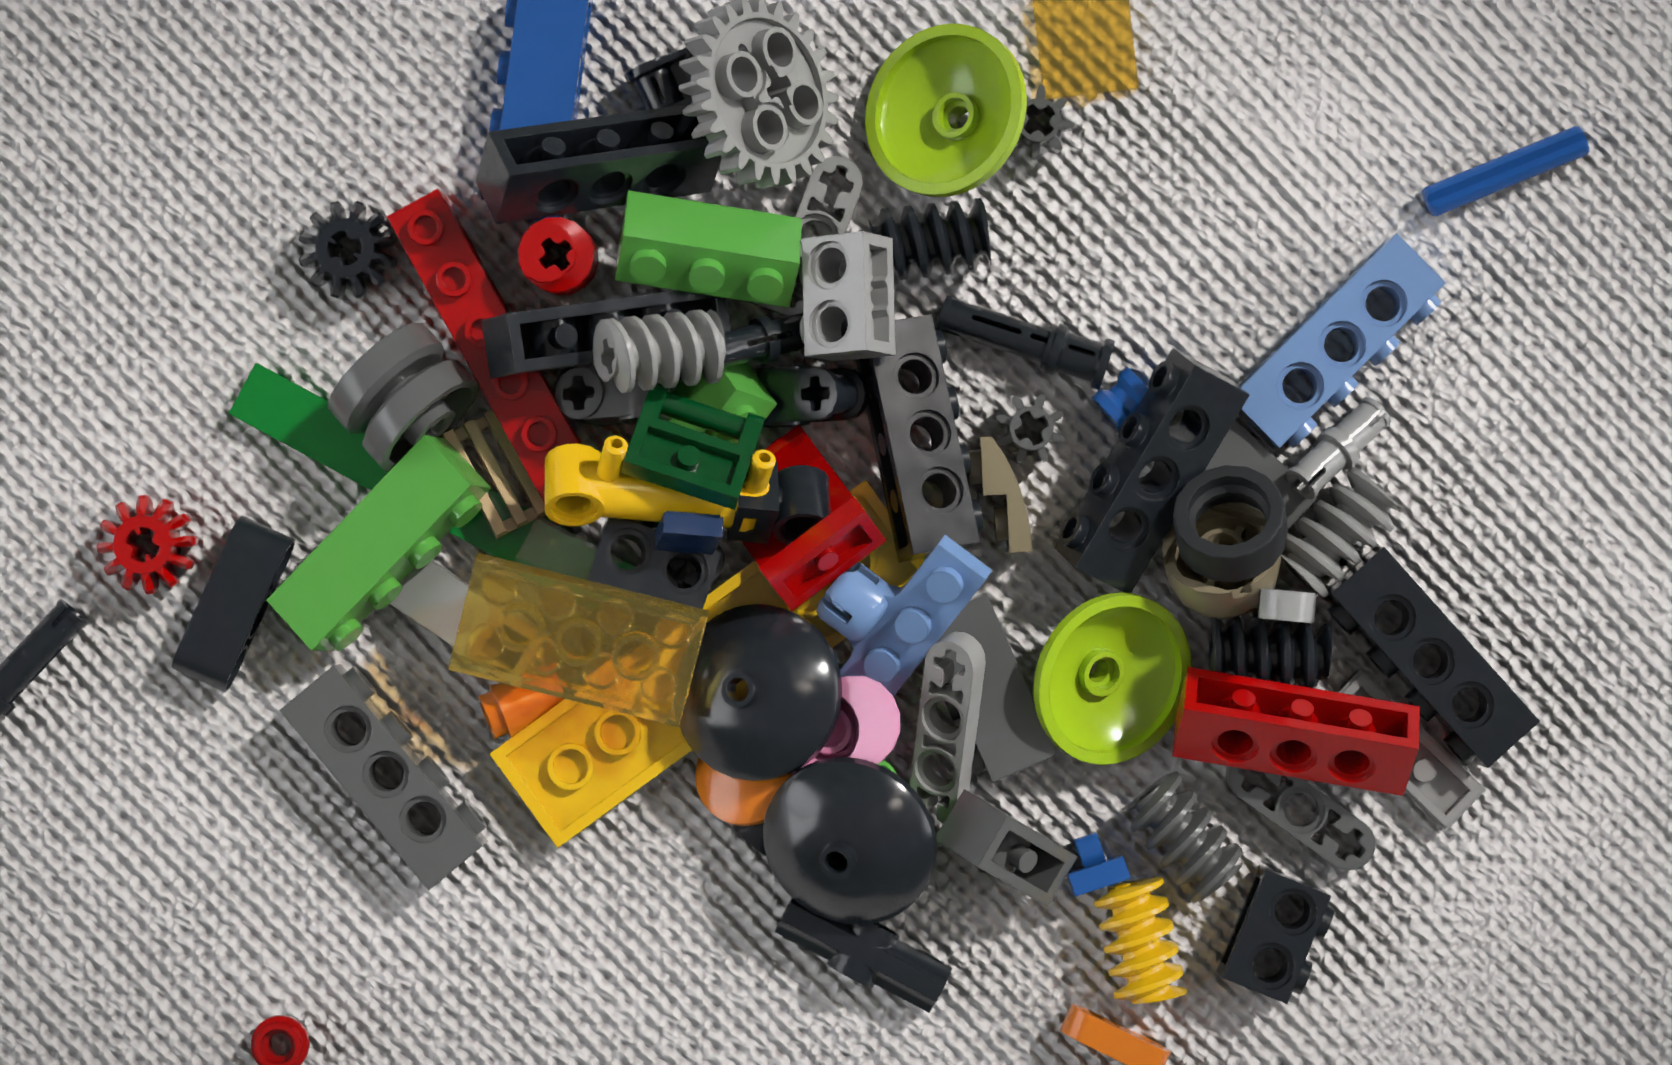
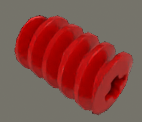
[518,217,599,295]

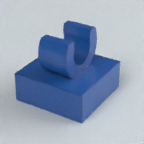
[1067,833,1131,897]

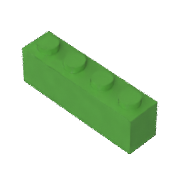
[266,435,491,651]

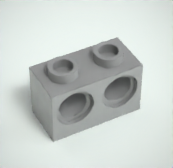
[798,231,896,362]

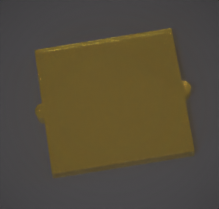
[1032,0,1139,101]

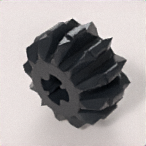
[299,201,397,299]

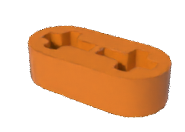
[1060,1003,1171,1065]

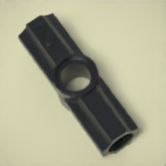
[775,898,952,1013]

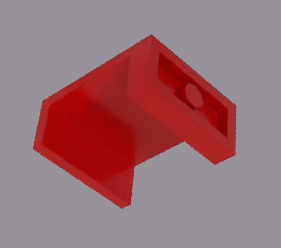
[742,425,886,611]

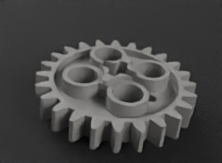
[679,0,839,189]

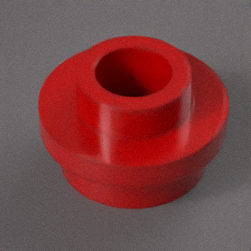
[251,1015,310,1065]

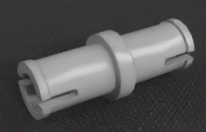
[1286,397,1391,500]

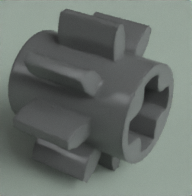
[1015,85,1075,161]
[995,394,1066,464]

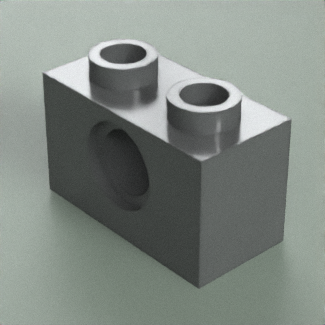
[936,789,1077,907]

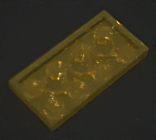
[448,553,709,727]

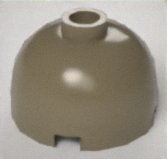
[1162,502,1281,619]

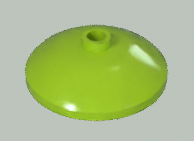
[865,24,1027,197]
[1033,593,1191,765]

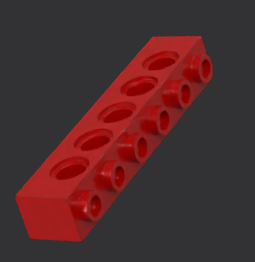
[387,189,582,526]

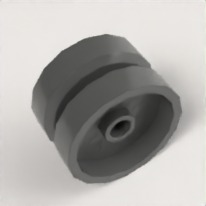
[327,323,480,471]

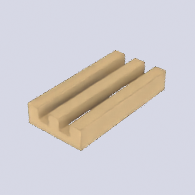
[443,409,546,539]

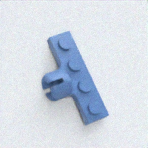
[816,535,992,697]

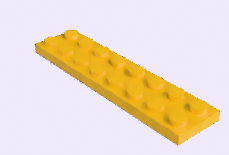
[490,480,924,848]

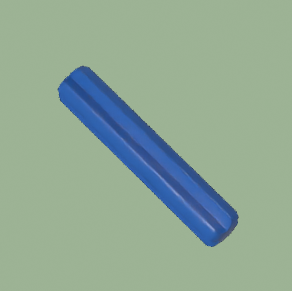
[1422,126,1590,216]

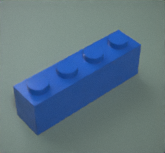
[481,0,593,221]

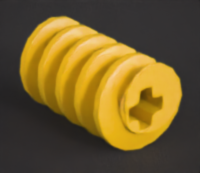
[1094,877,1188,1004]

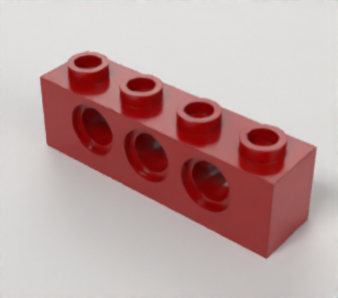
[1172,667,1420,796]

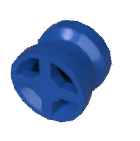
[1091,366,1148,430]

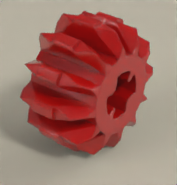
[96,495,198,594]

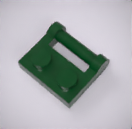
[621,383,765,510]

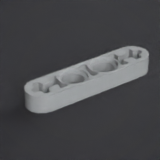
[910,631,986,847]

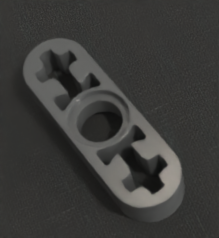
[1226,766,1375,870]

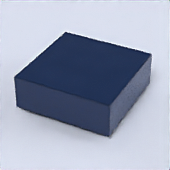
[655,511,723,555]

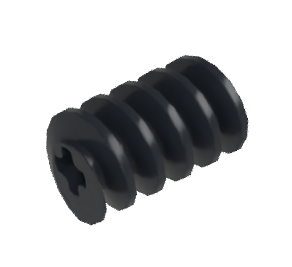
[868,198,991,280]
[1208,616,1333,689]

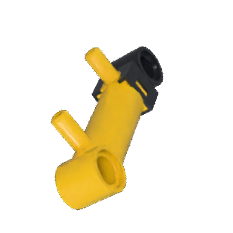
[545,435,831,545]

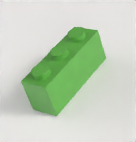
[615,190,802,308]

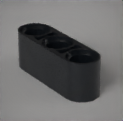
[172,515,295,693]

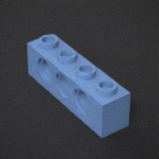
[1239,233,1446,449]

